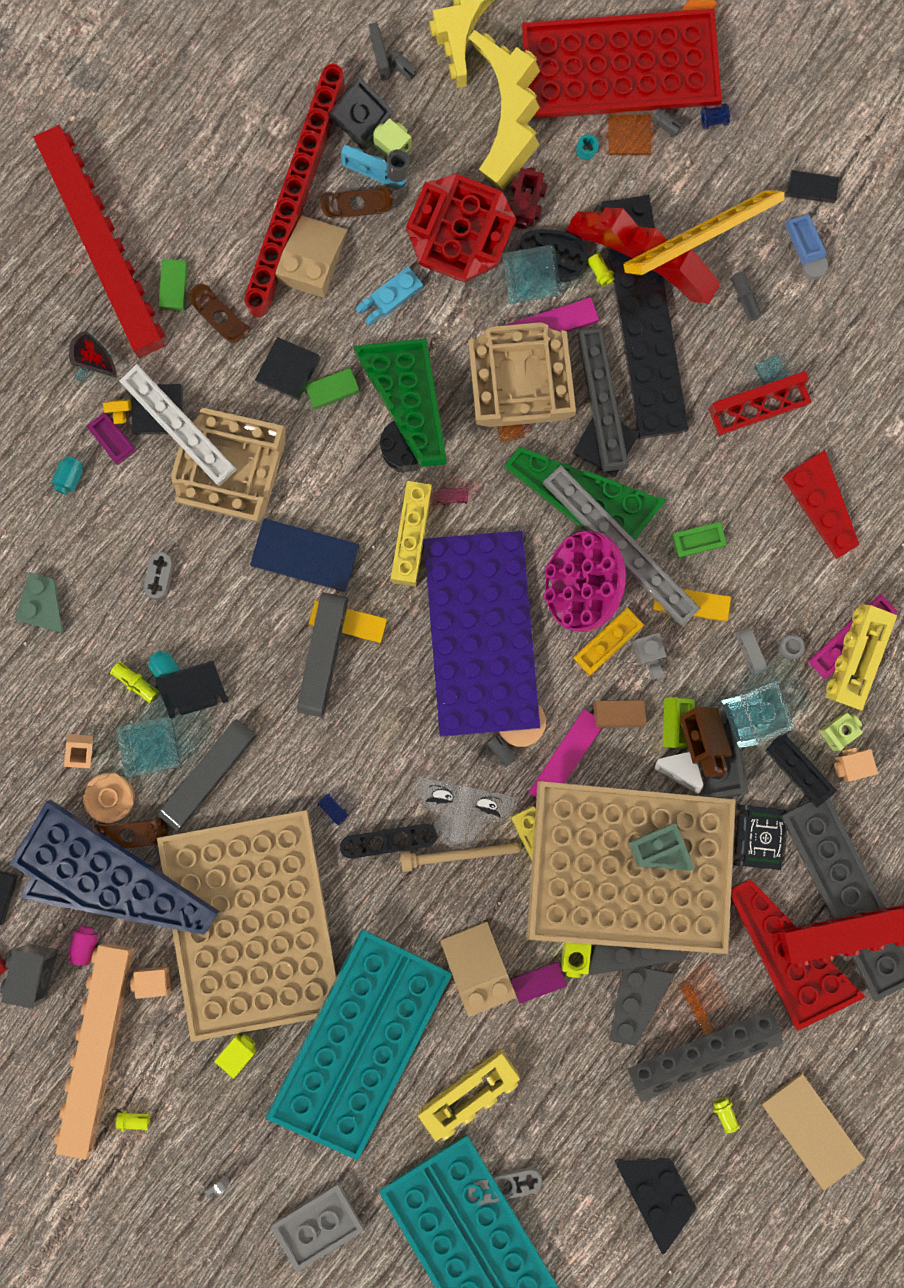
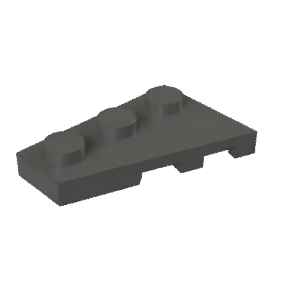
[609,967,675,1046]

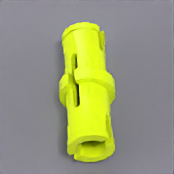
[110,661,160,704]

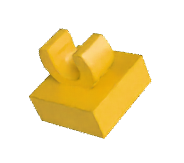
[103,399,132,424]

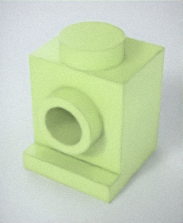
[819,713,863,751]

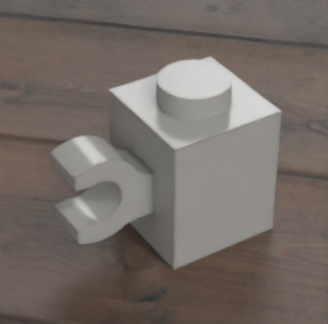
[631,633,667,680]

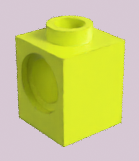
[561,942,592,978]
[214,1033,258,1079]

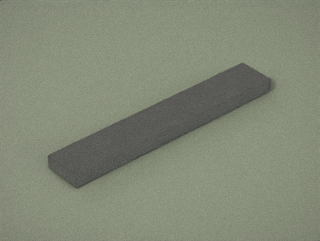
[577,328,629,472]

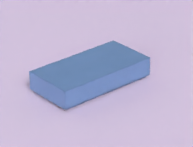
[785,214,827,265]

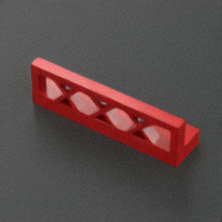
[708,371,812,436]

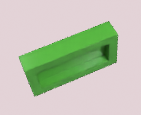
[159,259,188,311]
[306,368,360,410]
[671,522,727,559]

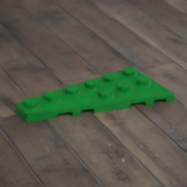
[353,338,446,467]
[504,447,667,540]

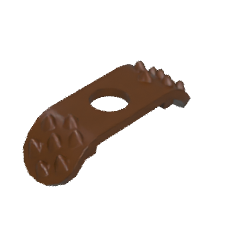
[320,186,393,218]
[189,283,251,343]
[93,818,168,848]

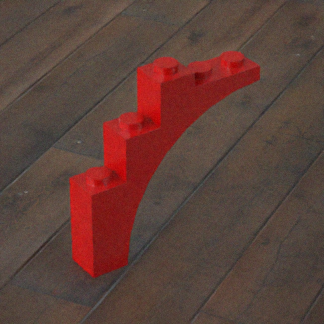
[565,207,721,304]

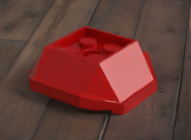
[406,174,516,283]

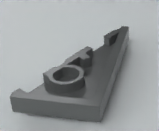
[699,706,749,798]

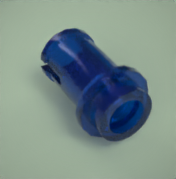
[317,793,349,826]

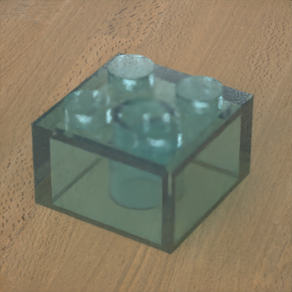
[502,245,562,304]
[721,681,795,748]
[116,717,181,778]

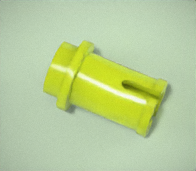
[587,253,614,287]
[713,1097,740,1133]
[116,1110,150,1132]

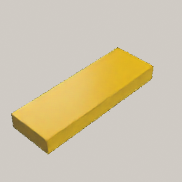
[653,589,731,622]
[309,600,387,644]
[573,607,644,676]

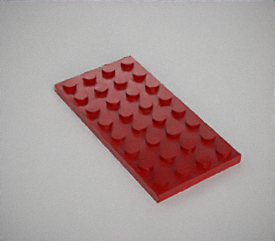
[522,8,722,119]

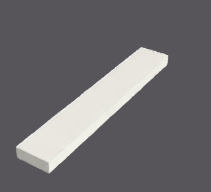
[119,364,237,486]

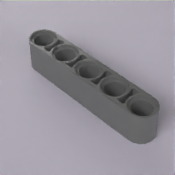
[297,592,348,718]
[158,719,256,832]

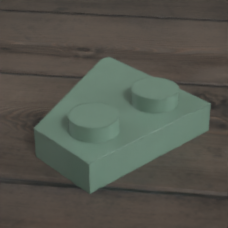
[15,572,64,633]
[627,823,695,871]

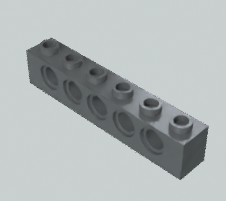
[627,1009,783,1103]

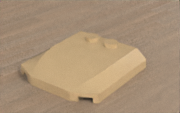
[468,323,576,427]
[171,408,286,523]

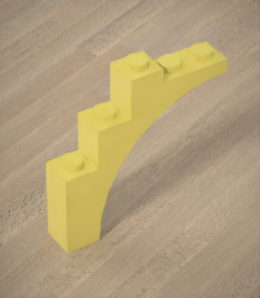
[429,0,495,88]
[469,30,540,191]

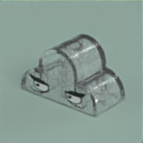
[415,776,518,849]

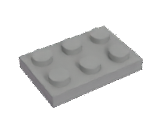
[270,1182,365,1273]

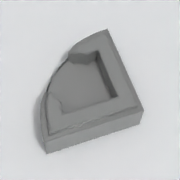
[203,1174,229,1199]

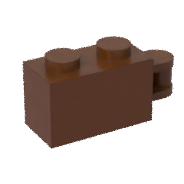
[679,707,732,777]

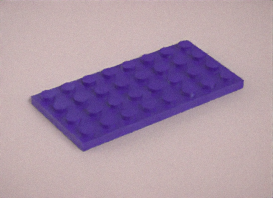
[424,531,540,737]

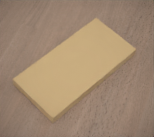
[760,1072,865,1191]

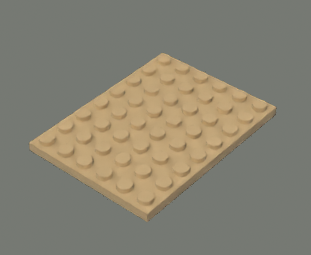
[527,781,735,954]
[157,810,337,1042]

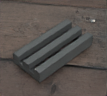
[368,22,390,81]

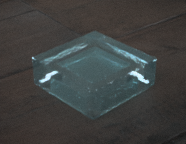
[754,355,789,385]

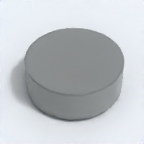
[802,258,828,280]
[778,634,805,660]

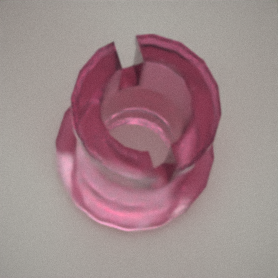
[437,486,468,506]

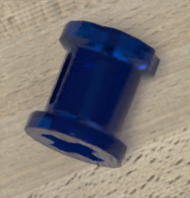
[701,103,730,130]

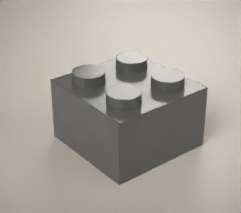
[0,944,58,1009]

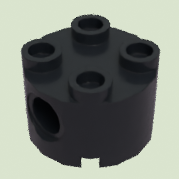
[380,420,421,473]

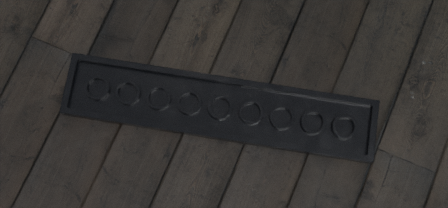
[601,195,689,439]

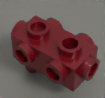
[508,168,547,229]

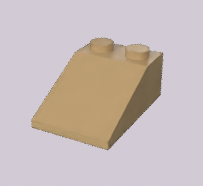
[275,215,348,298]
[440,922,517,1017]

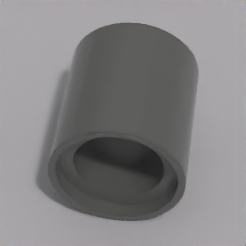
[386,149,410,182]

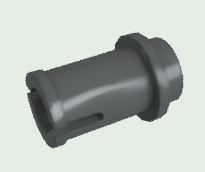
[387,49,418,81]
[651,108,683,137]
[487,735,518,768]

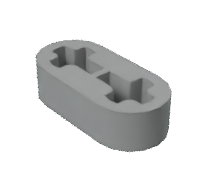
[144,552,174,600]
[736,627,767,675]

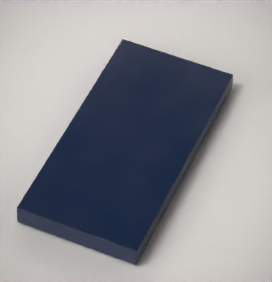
[250,518,360,593]

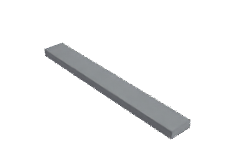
[543,465,701,626]

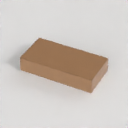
[593,701,647,728]

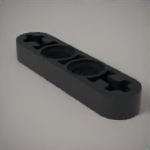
[340,824,438,859]

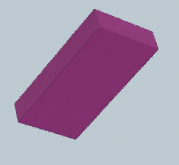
[86,412,137,465]
[510,961,567,1004]

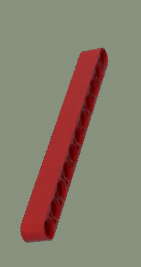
[244,64,345,318]

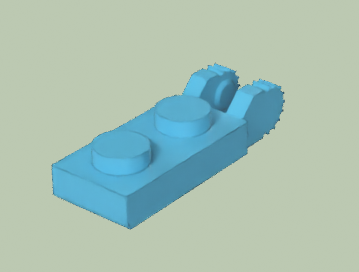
[341,145,406,188]
[356,266,423,325]

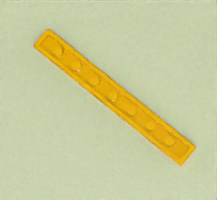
[623,190,785,275]

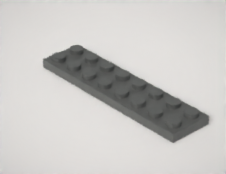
[780,798,904,1001]

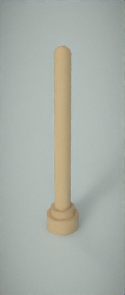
[400,843,522,872]

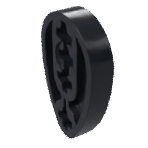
[520,229,588,282]

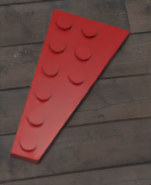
[731,879,866,1031]

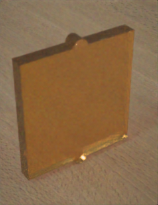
[606,115,653,155]

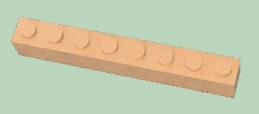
[54,942,134,1160]

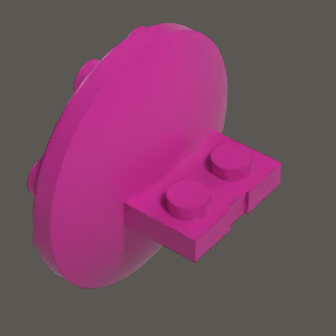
[544,531,626,632]

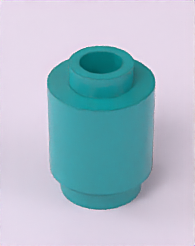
[50,456,83,495]
[147,650,181,677]

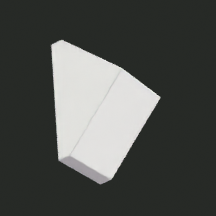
[654,752,703,795]

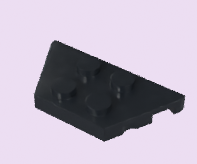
[614,1158,696,1255]

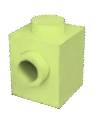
[373,118,412,157]

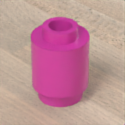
[68,926,99,966]

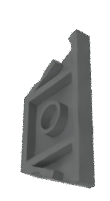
[588,945,686,976]

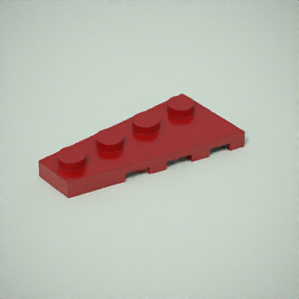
[782,450,860,559]

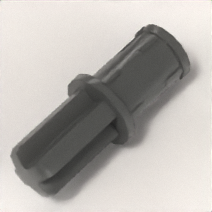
[730,272,762,321]

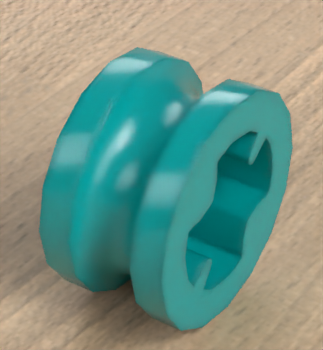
[576,134,599,160]

